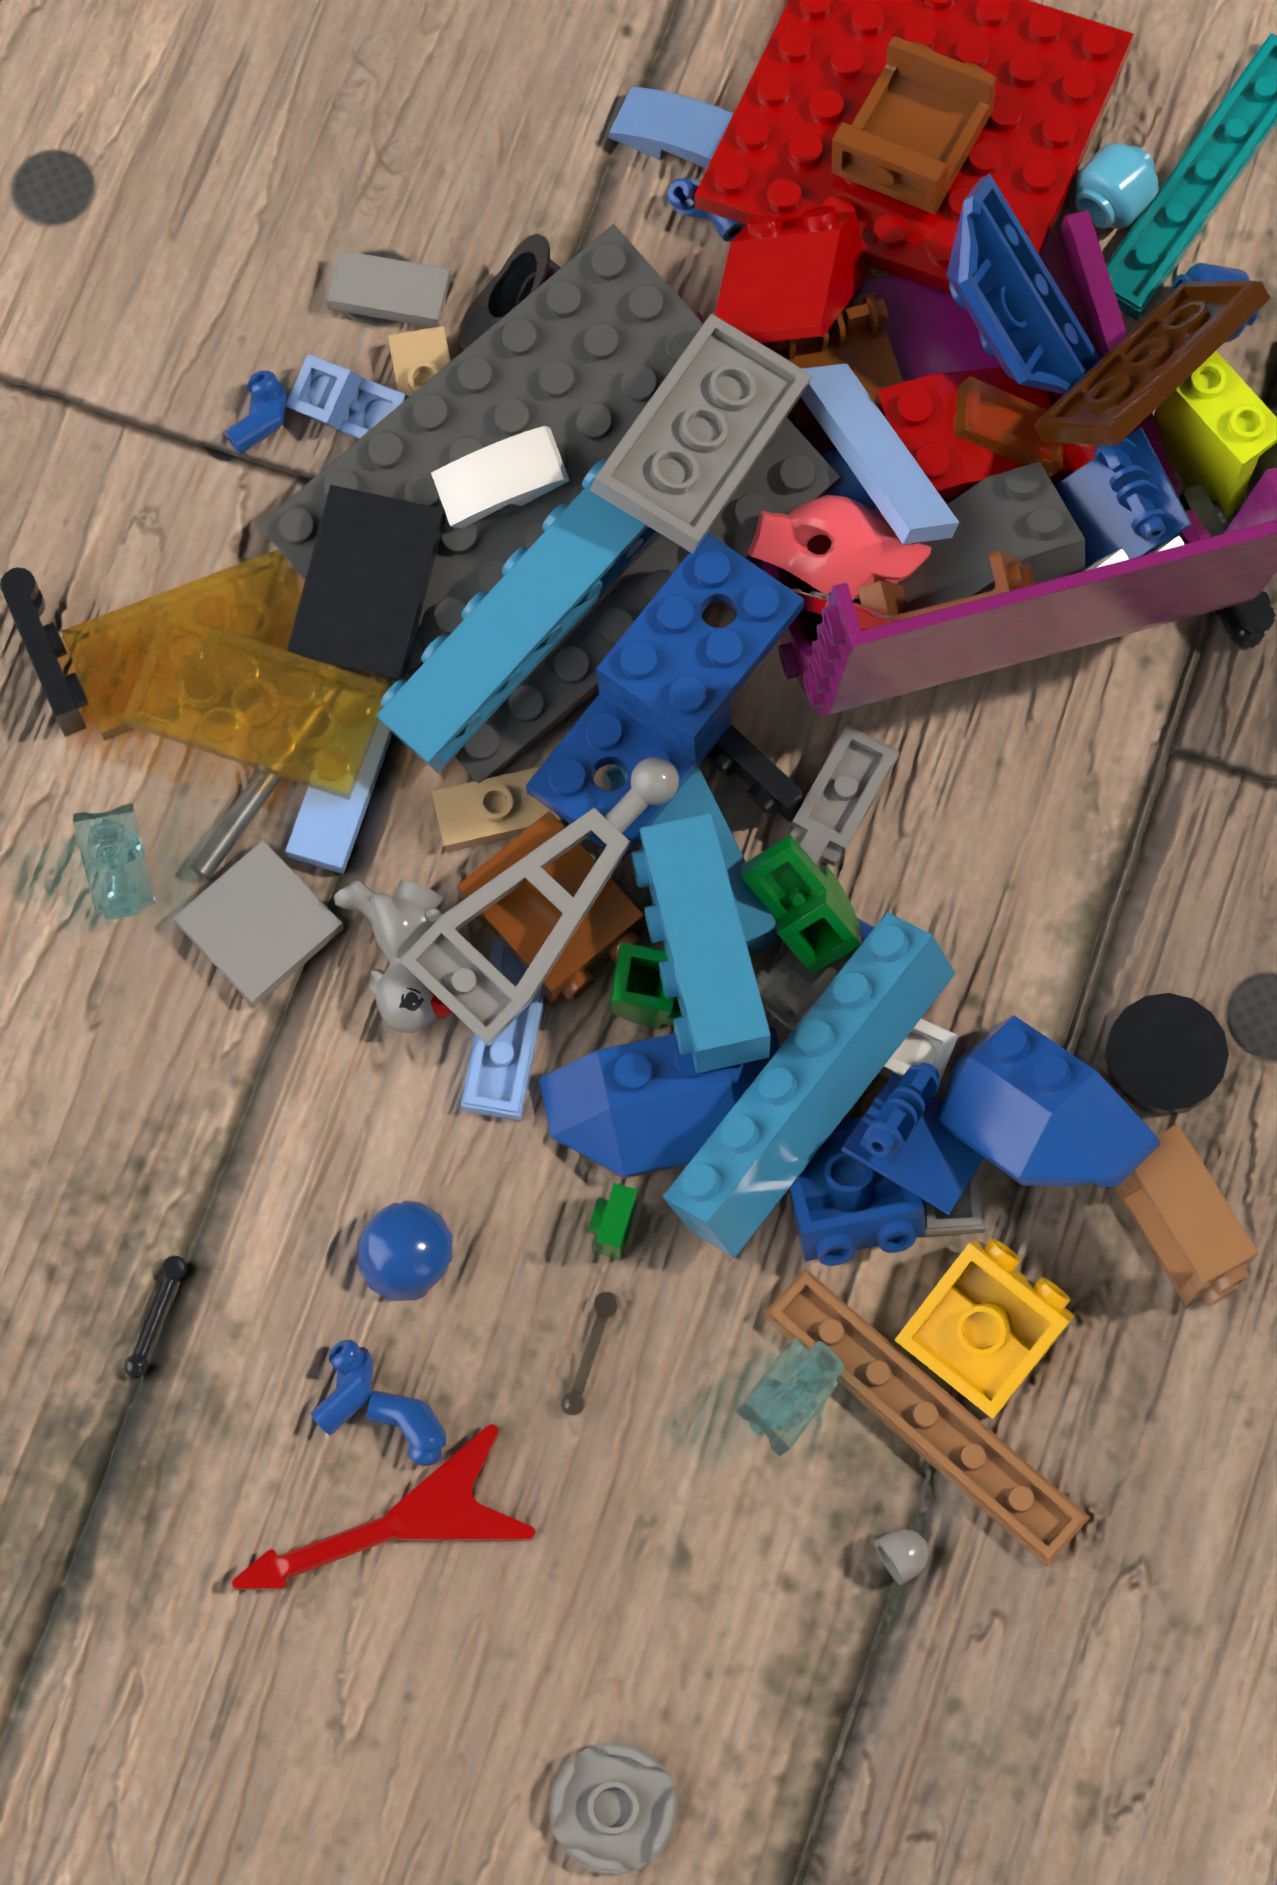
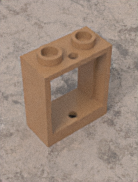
[1113,1124,1258,1307]

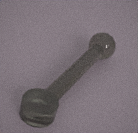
[561,1292,619,1416]

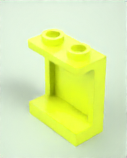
[1154,351,1277,519]

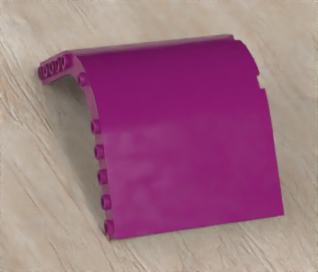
[693,210,1277,716]

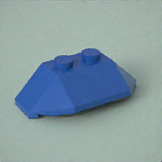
[946,174,1101,394]
[939,1015,1161,1187]
[539,1027,780,1179]

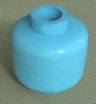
[1074,143,1159,229]

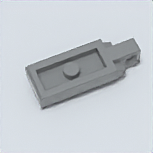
[790,725,899,868]

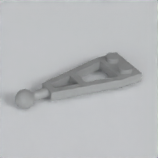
[399,757,679,1046]

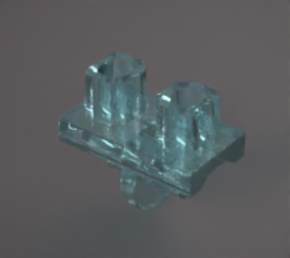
[73,803,155,920]
[736,1339,845,1457]

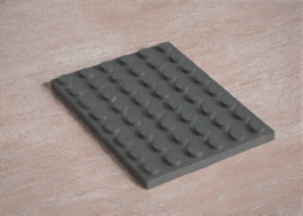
[258,224,841,783]

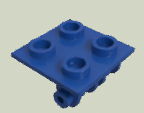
[1054,428,1192,569]
[841,1063,984,1215]

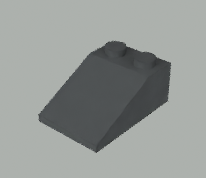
[889,461,1085,612]

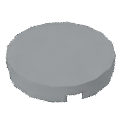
[549,1742,678,1875]

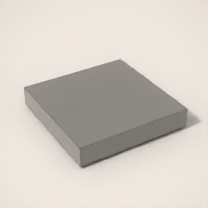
[173,840,344,1008]

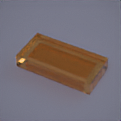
[954,376,1065,476]

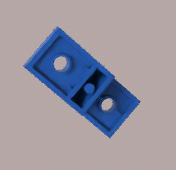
[526,533,804,862]

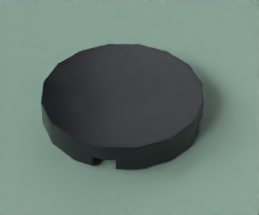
[1104,993,1229,1115]

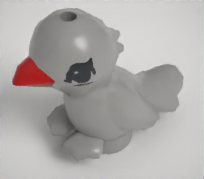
[334,880,460,1033]

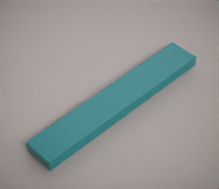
[1106,33,1277,321]

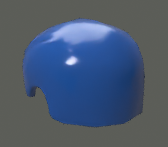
[358,1200,453,1301]

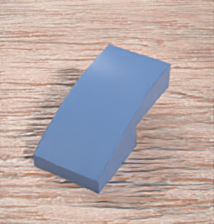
[608,87,734,169]
[285,354,409,440]

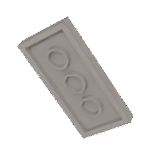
[590,314,812,554]

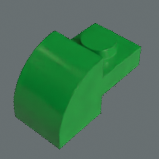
[741,835,862,974]
[609,942,682,1029]

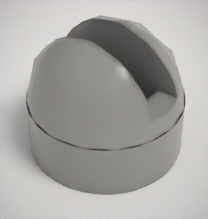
[875,1529,929,1585]

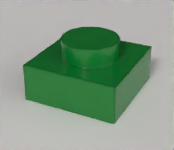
[588,1183,638,1260]

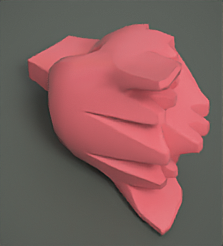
[748,495,932,601]

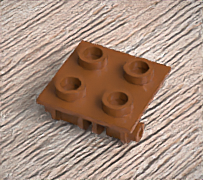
[770,292,903,429]

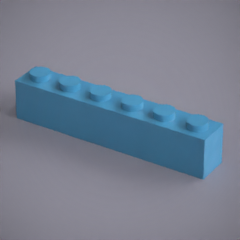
[376,459,658,774]
[663,912,956,1258]

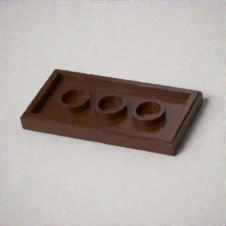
[1033,281,1270,446]

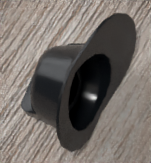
[458,234,561,350]

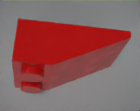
[714,206,868,343]
[874,367,1072,504]

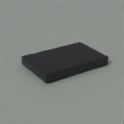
[286,485,446,682]

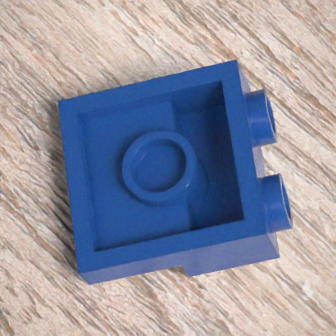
[788,1116,926,1266]

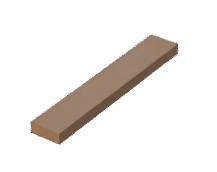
[764,1268,1090,1567]

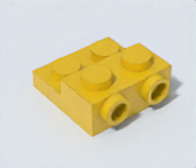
[895,1238,1075,1419]

